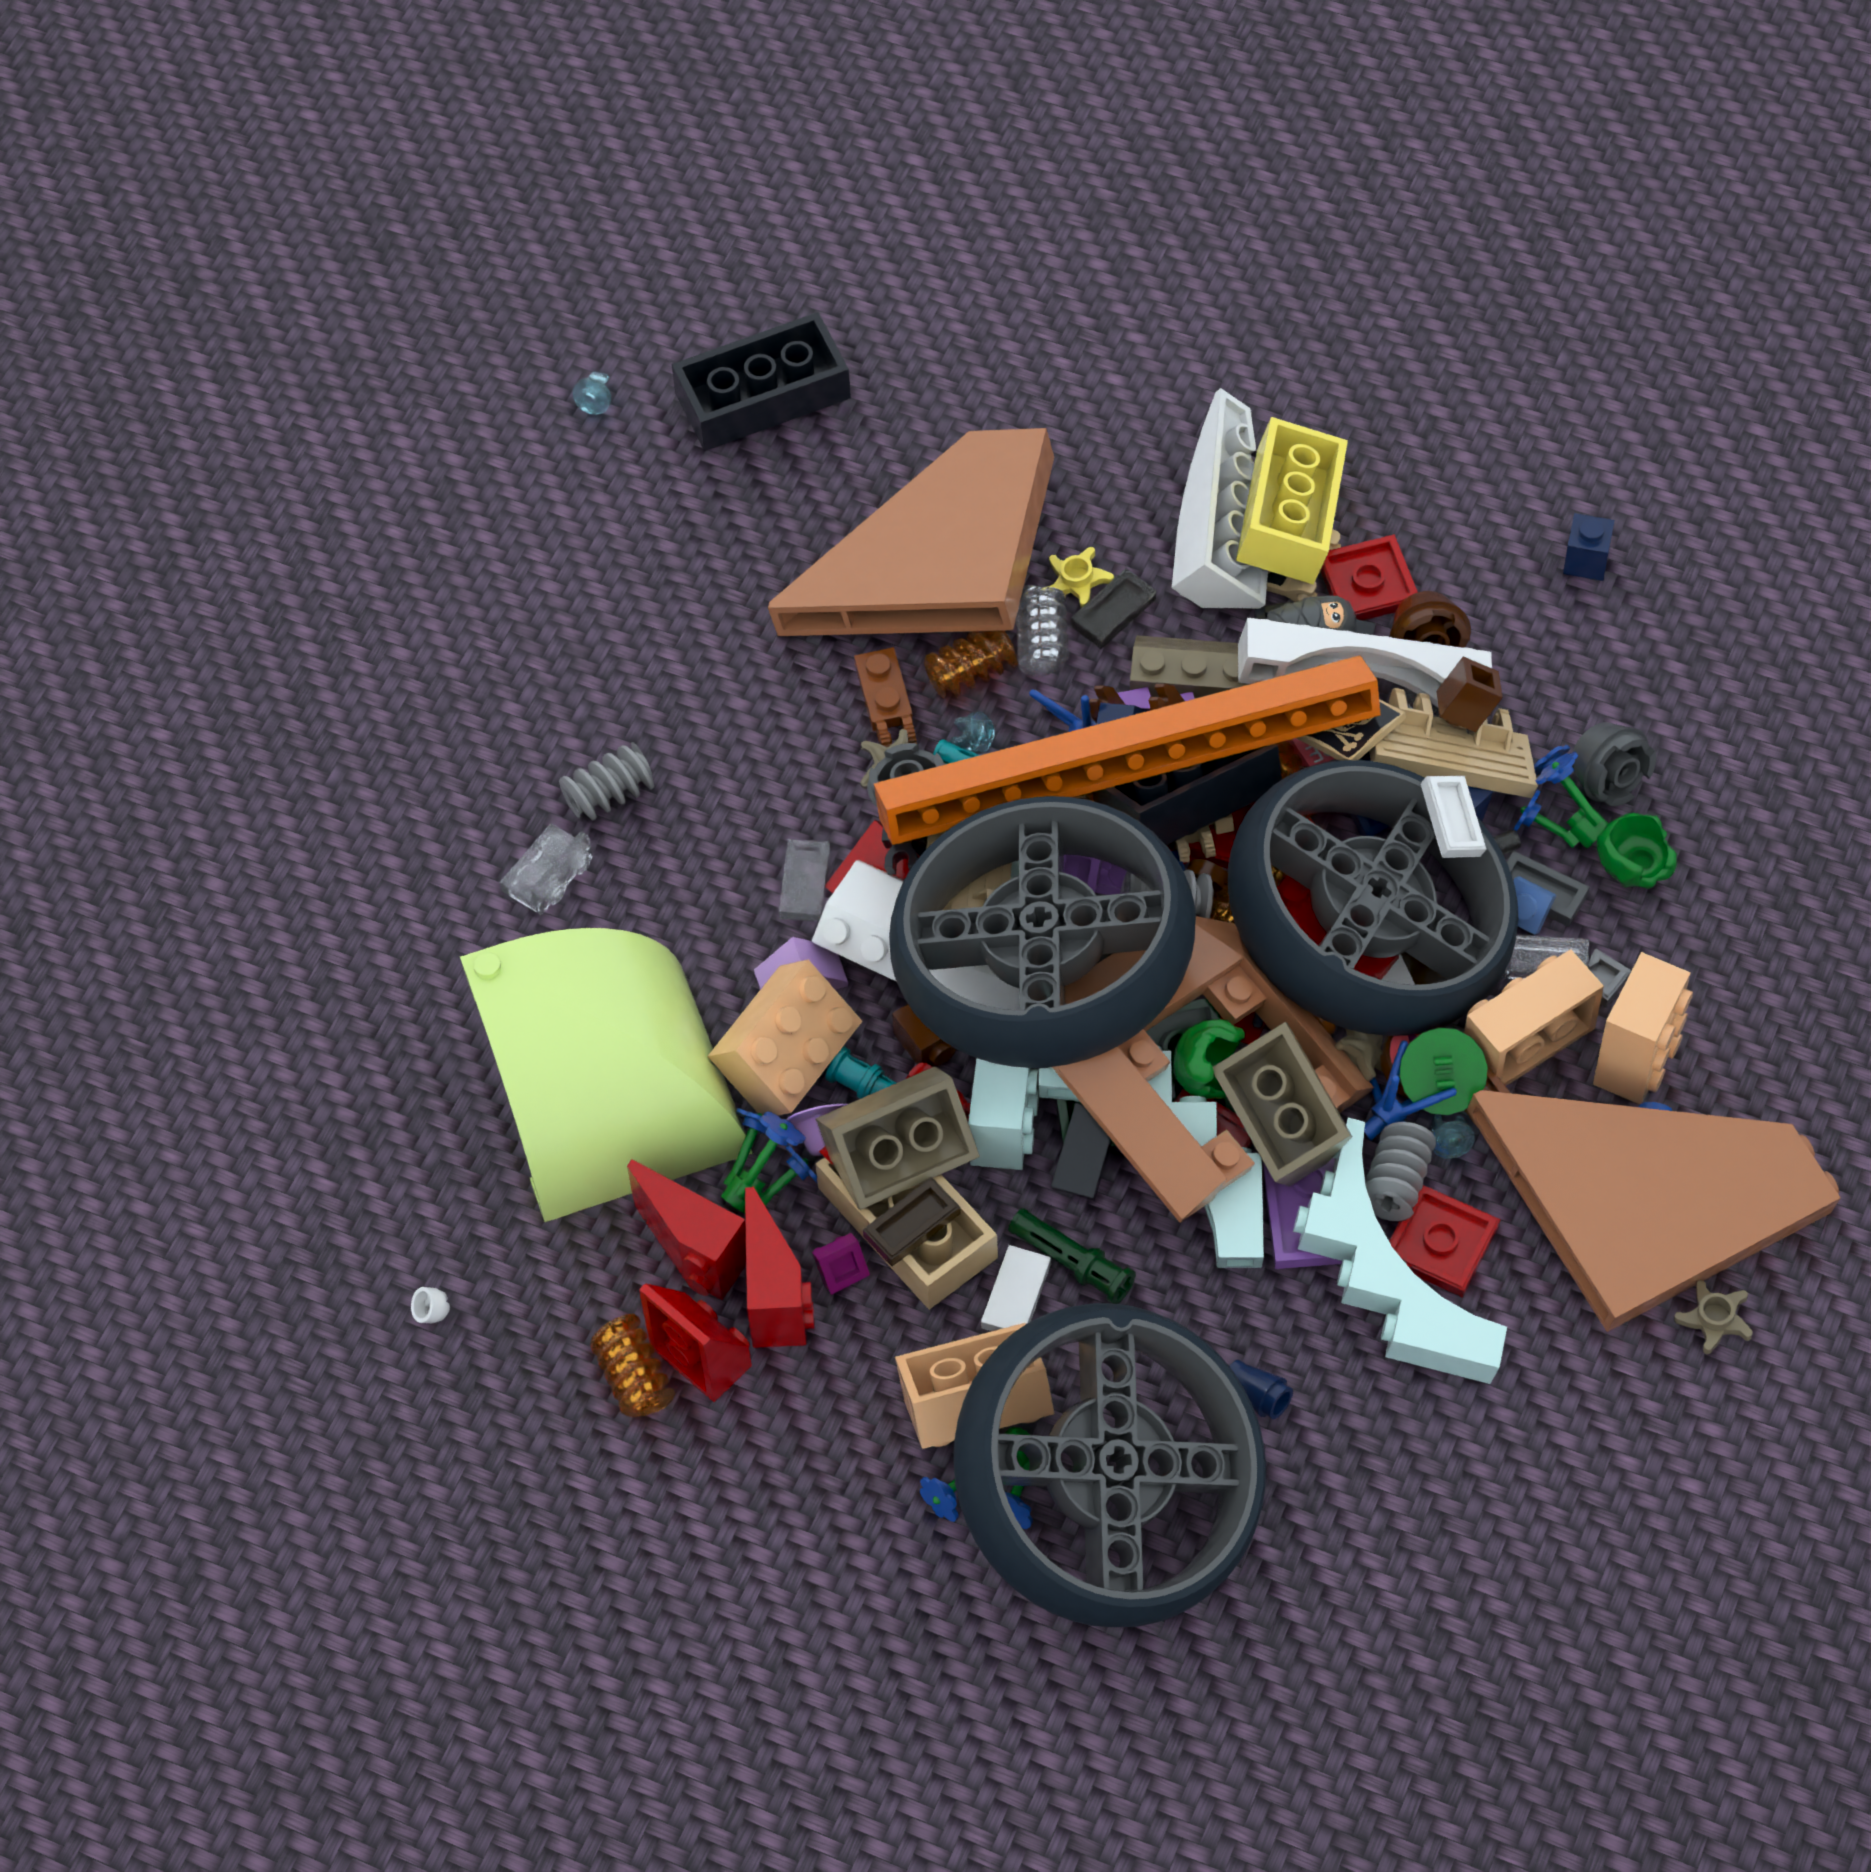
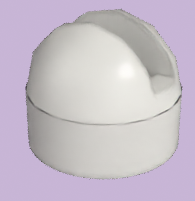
[411,1287,450,1324]

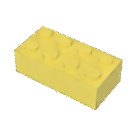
[1236,417,1348,585]

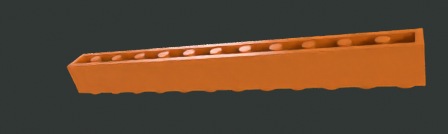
[874,655,1381,845]

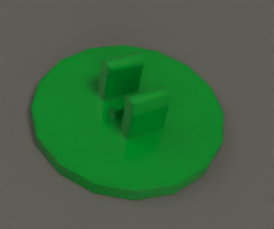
[1399,1027,1488,1115]

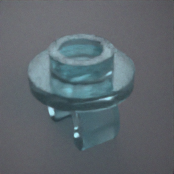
[573,371,611,415]
[950,711,995,753]
[1430,1114,1475,1159]

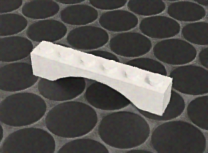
[1238,618,1492,708]

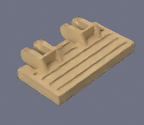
[1369,688,1538,798]

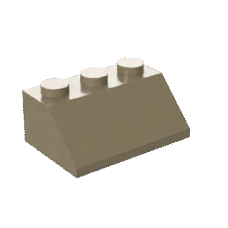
[1130,635,1249,699]
[1213,1022,1353,1187]
[816,1067,980,1210]

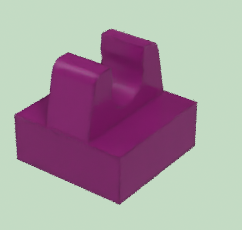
[812,1233,870,1295]

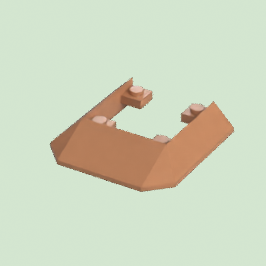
[1052,916,1374,1223]

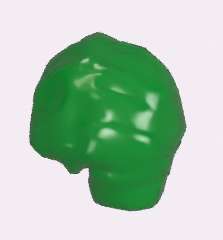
[1597,813,1677,889]
[1173,1019,1245,1100]

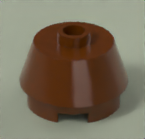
[1389,591,1471,648]

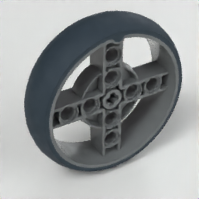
[1228,760,1518,1036]
[889,796,1196,1068]
[954,1303,1266,1627]

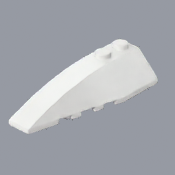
[1172,388,1268,609]
[811,860,1020,1010]

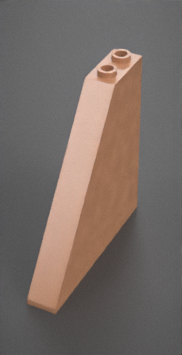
[768,428,1054,636]
[1467,1090,1841,1332]

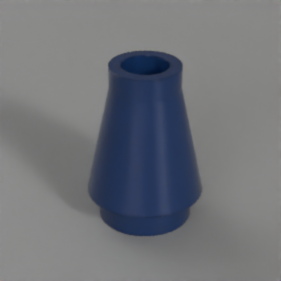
[1229,1359,1293,1419]

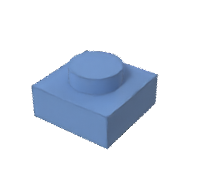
[1513,876,1557,935]

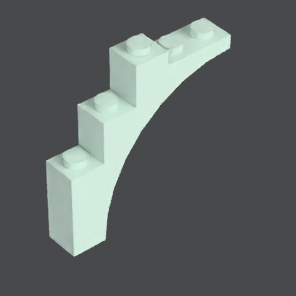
[1039,1046,1264,1268]
[1293,1118,1507,1384]

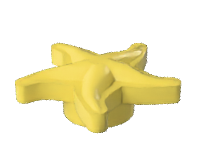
[1044,547,1114,609]

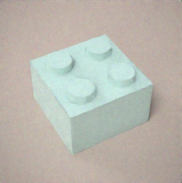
[968,1058,1039,1170]

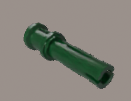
[1008,1208,1136,1304]

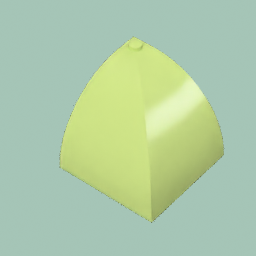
[460,928,752,1222]

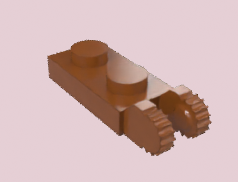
[854,647,917,747]

